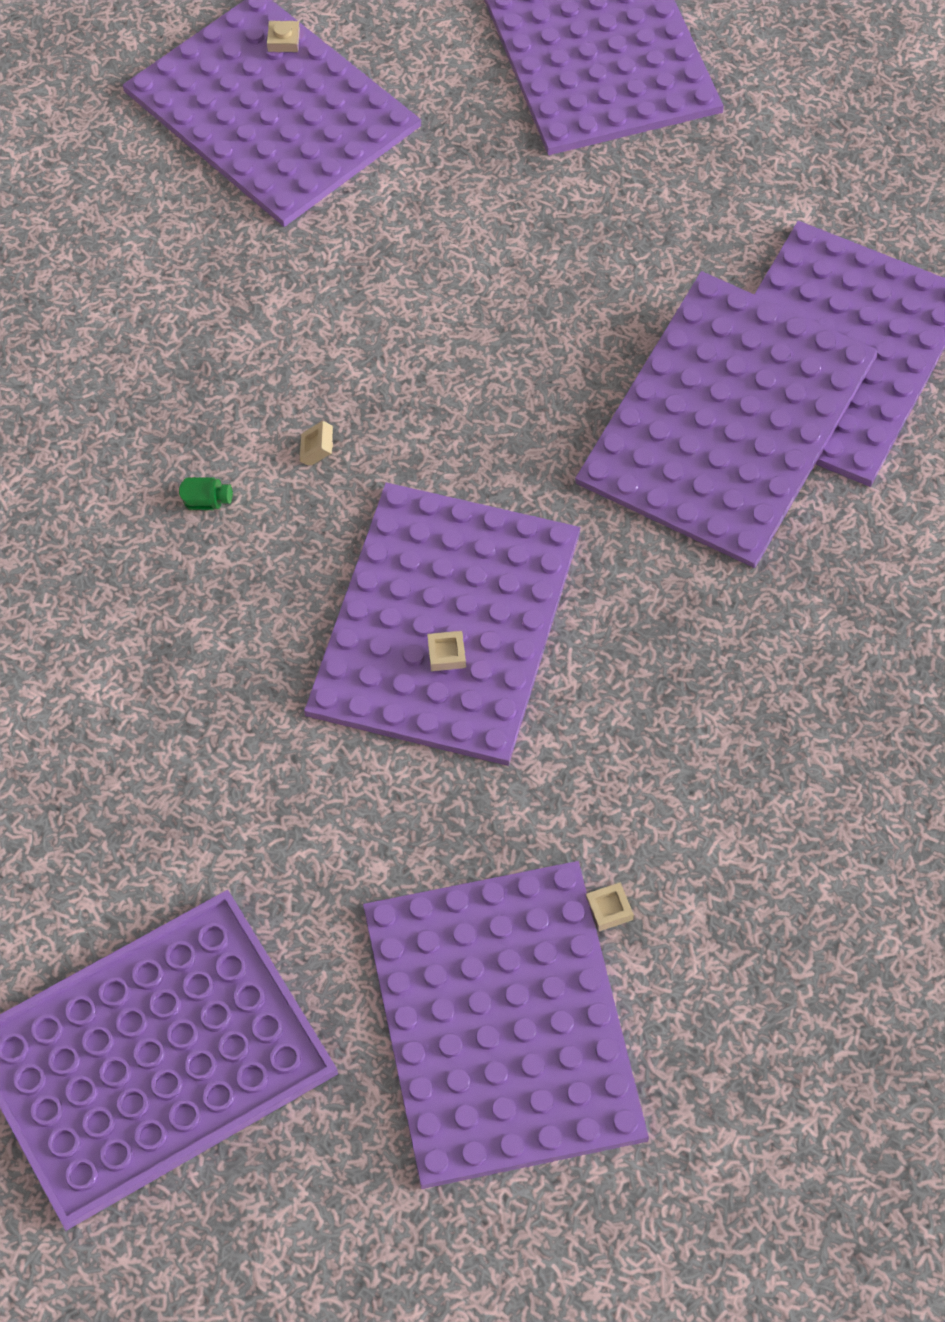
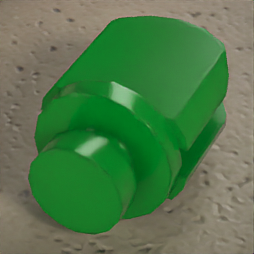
[179,477,233,510]

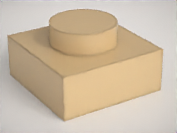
[267,21,300,52]
[300,421,333,465]
[427,631,466,671]
[586,882,634,932]

